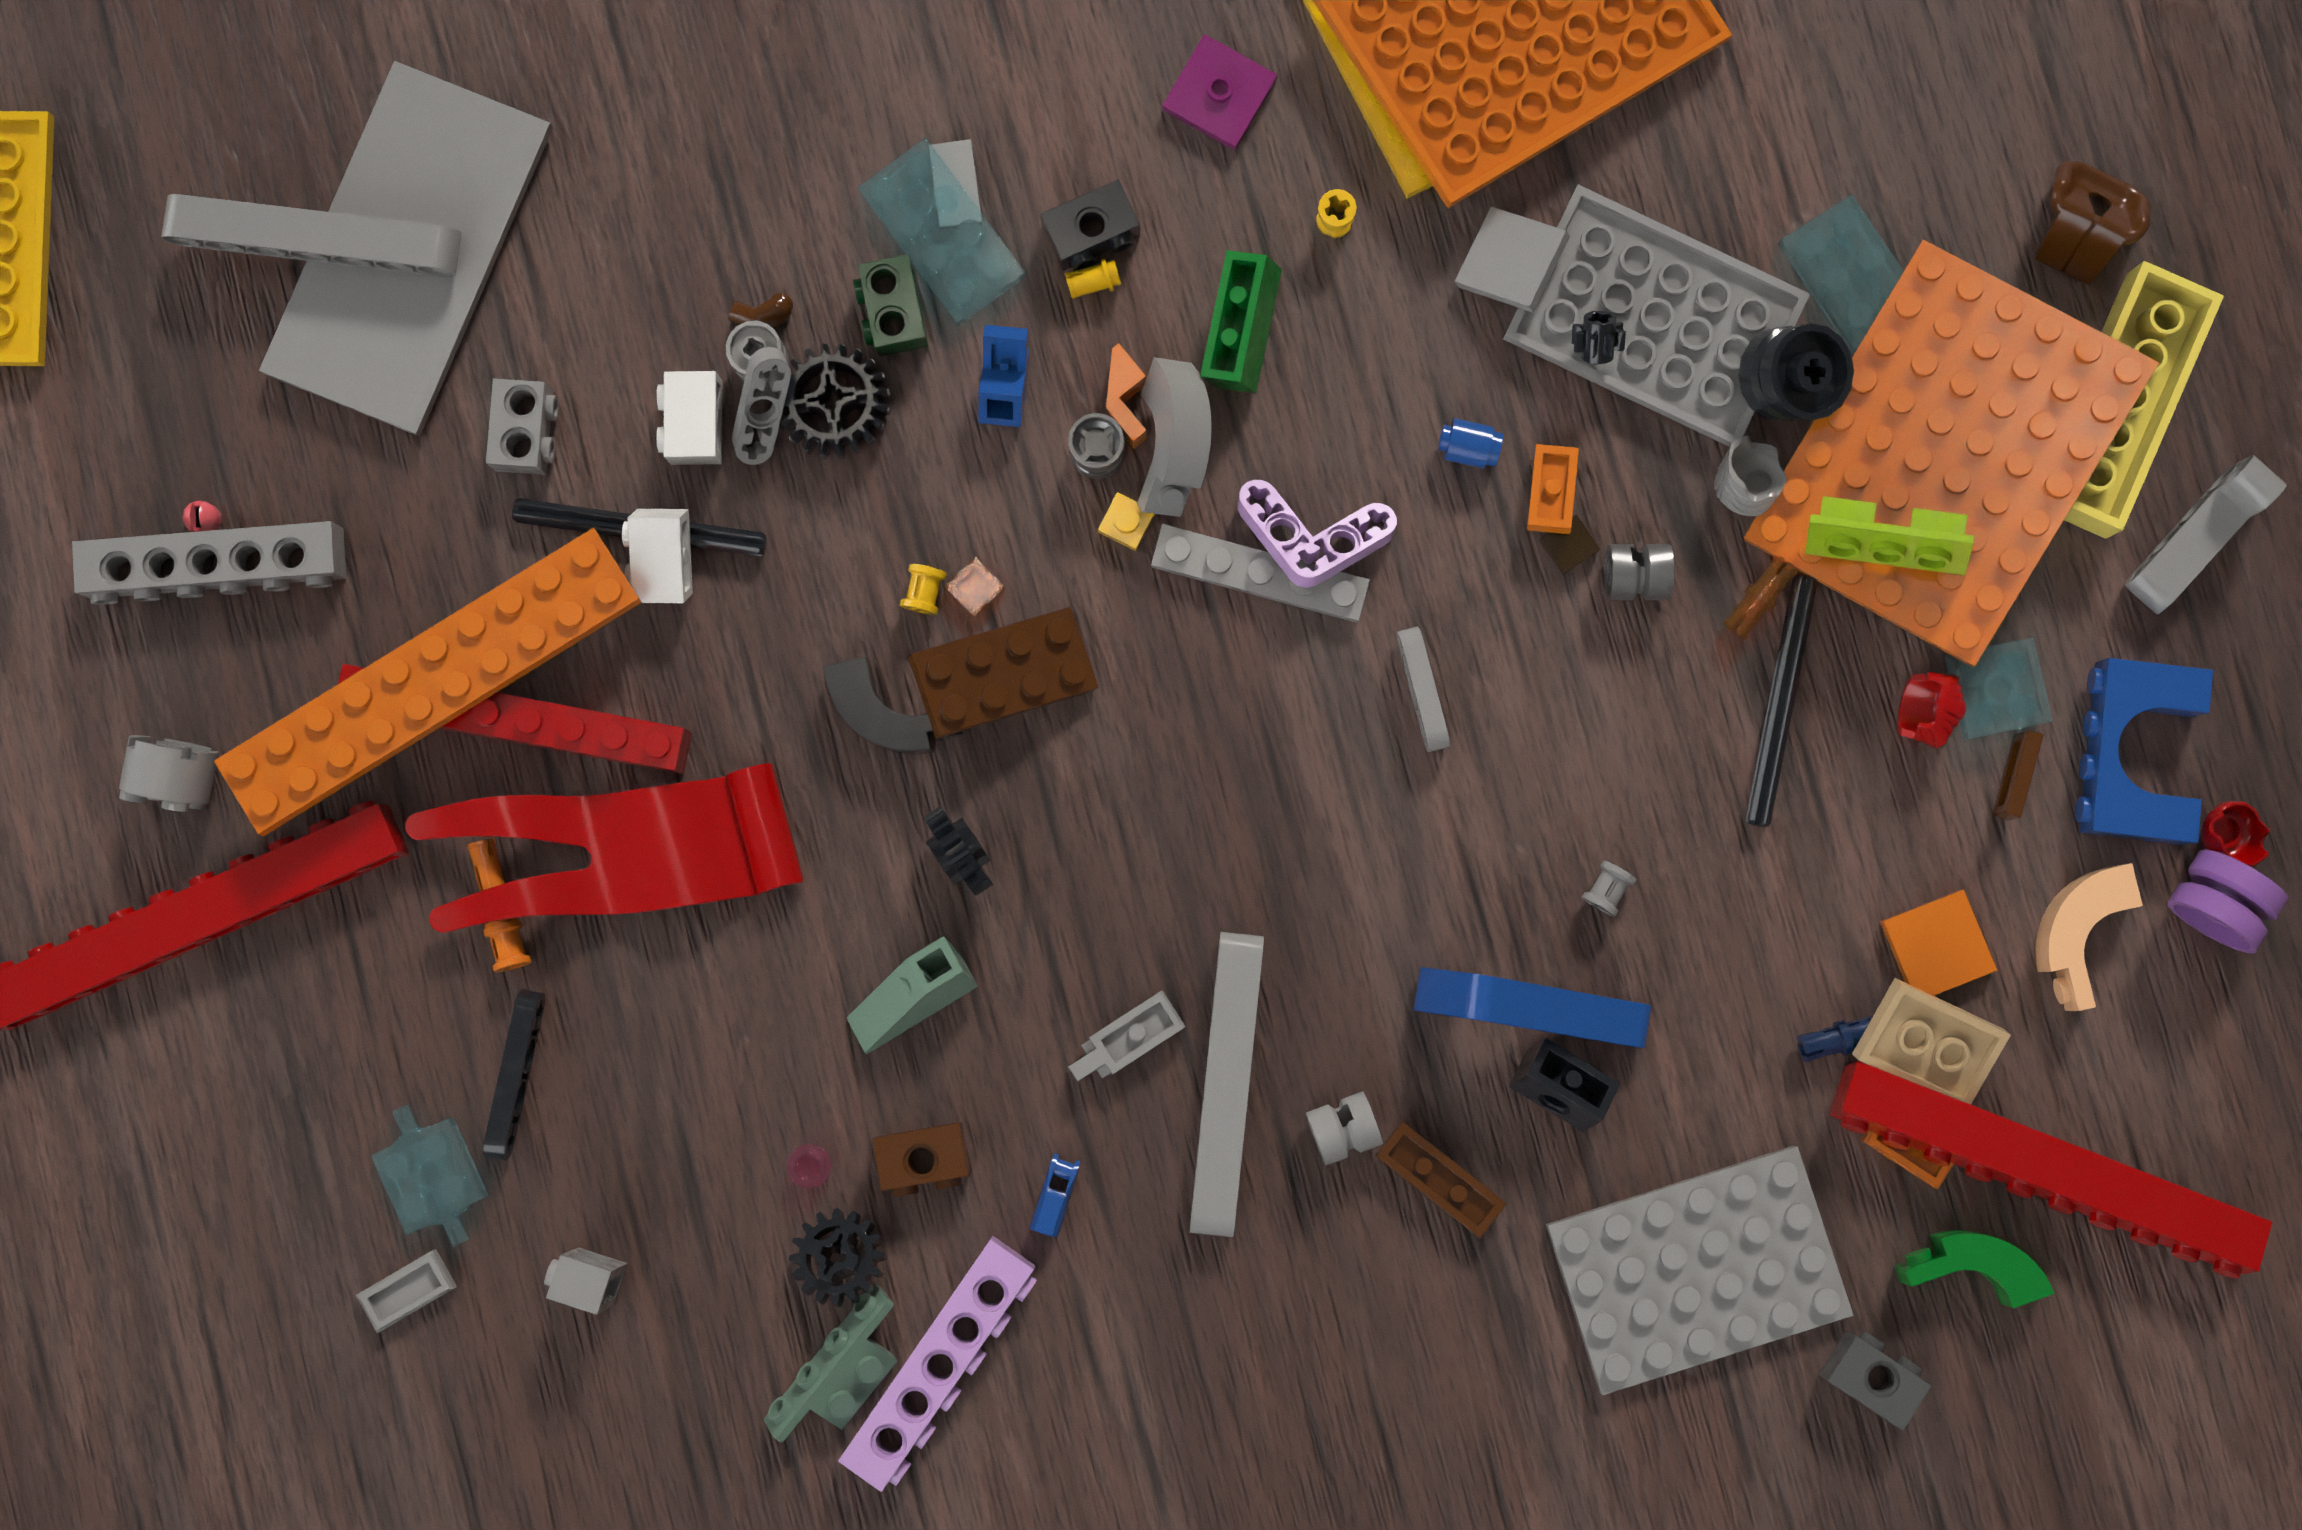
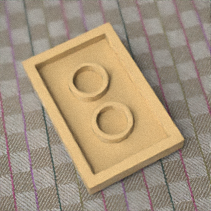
[1852,978,2011,1104]

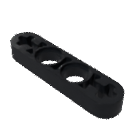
[483,989,545,1161]

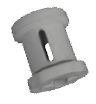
[1581,860,1637,917]

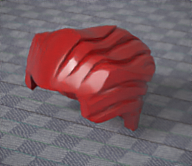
[1897,672,1966,749]

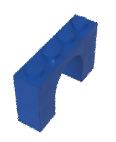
[2075,658,2213,845]

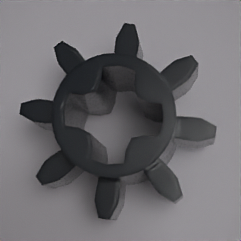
[1571,311,1626,364]

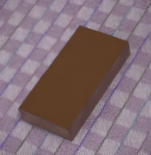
[1993,730,2044,820]

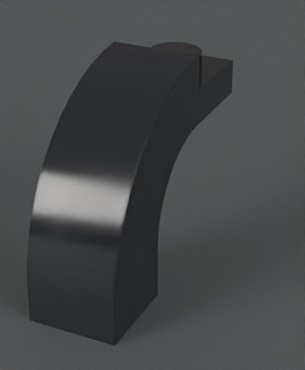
[823,657,964,755]

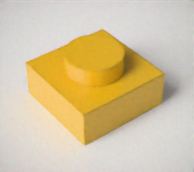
[1098,492,1155,551]

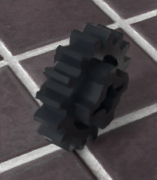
[923,806,993,896]
[789,1208,887,1307]

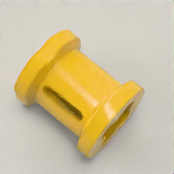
[1316,189,1357,238]
[899,564,947,615]

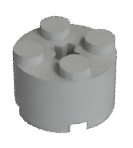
[119,735,219,812]

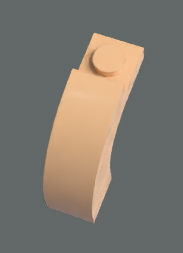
[2035,863,2143,1011]

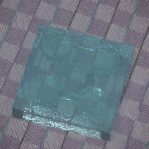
[1944,637,2053,741]

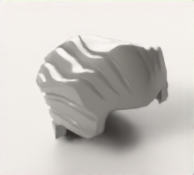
[1714,436,1787,516]

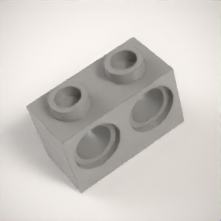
[486,378,559,475]
[544,1247,628,1315]

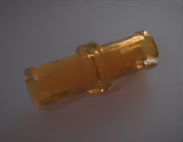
[1723,555,1798,640]

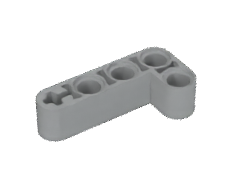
[2124,455,2287,614]

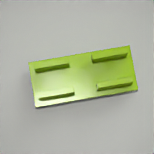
[1805,496,1974,576]

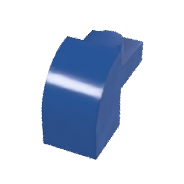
[978,325,1029,427]

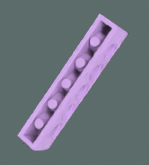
[838,1236,1037,1492]

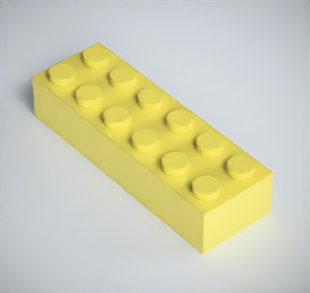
[2064,261,2224,539]

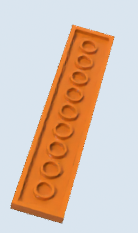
[214,527,642,837]

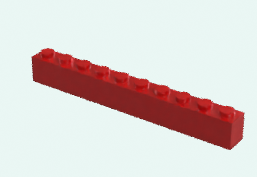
[0,801,409,1030]
[1829,1061,2273,1279]

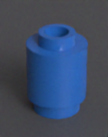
[1438,418,1504,469]

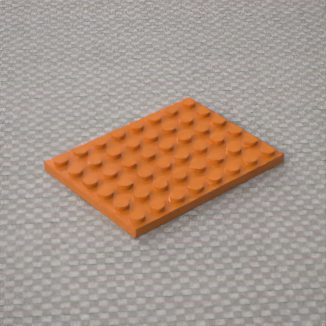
[1313,0,1733,208]
[1744,240,2160,668]

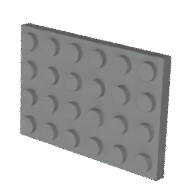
[1503,184,1810,447]
[1546,1146,1854,1395]

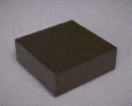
[1539,514,1600,575]

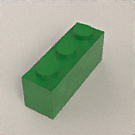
[1200,250,1282,394]

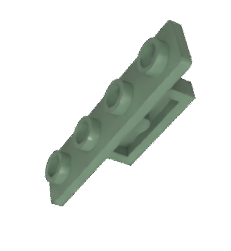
[764,1284,897,1443]

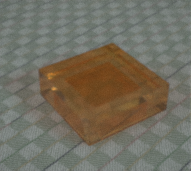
[944,557,1005,618]

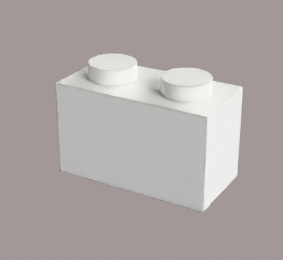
[657,371,722,465]
[622,509,693,603]

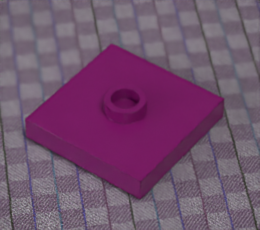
[1162,34,1278,151]

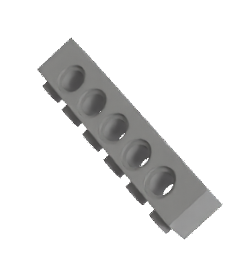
[72,521,346,605]

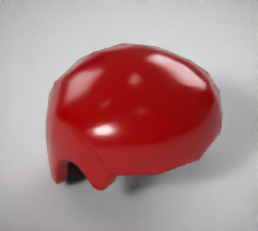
[2201,801,2270,867]

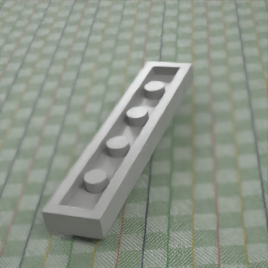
[1151,524,1370,623]

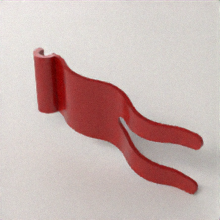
[405,763,804,933]

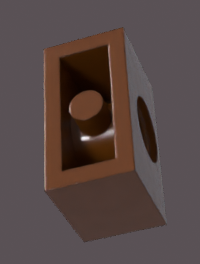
[872,1122,971,1197]

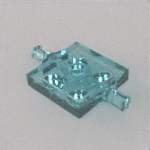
[370,1104,489,1247]

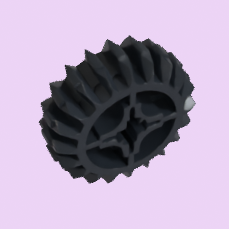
[780,344,891,459]

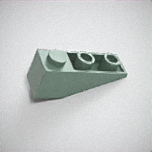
[846,936,978,1054]

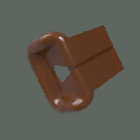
[2035,161,2151,285]

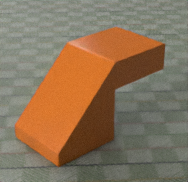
[1106,343,1147,450]

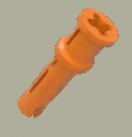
[467,838,532,973]

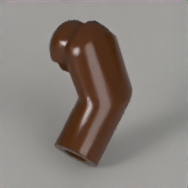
[728,293,793,329]

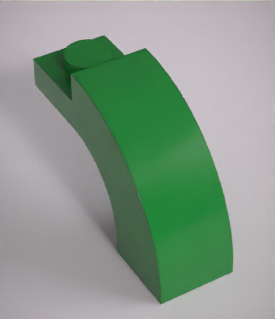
[1894,1230,2055,1309]

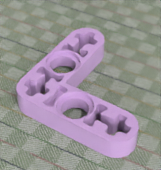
[1237,480,1397,588]

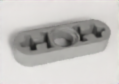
[732,347,791,465]
[1396,626,1450,752]

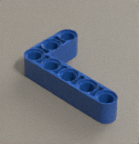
[1414,967,1652,1049]

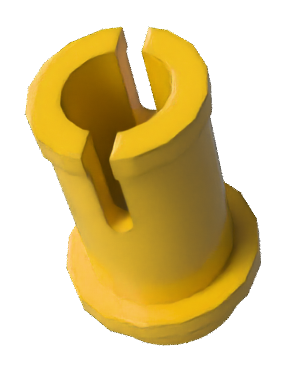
[1065,258,1121,299]

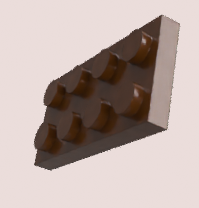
[908,607,1099,739]

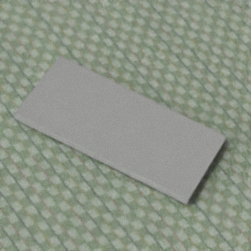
[259,61,553,437]

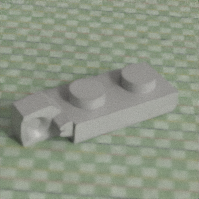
[1068,990,1186,1082]

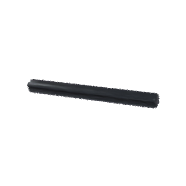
[512,498,767,557]
[1745,574,1818,827]

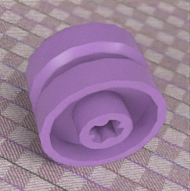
[2168,849,2288,953]

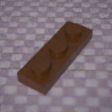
[1375,1121,1507,1238]

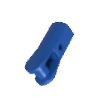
[1029,1153,1081,1237]

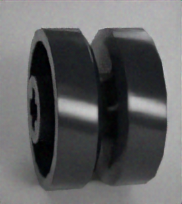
[1738,323,1854,422]

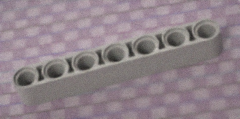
[161,194,461,277]
[1189,932,1264,1237]

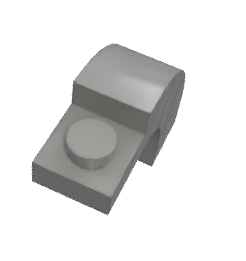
[1137,357,1211,517]

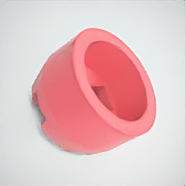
[182,501,221,532]

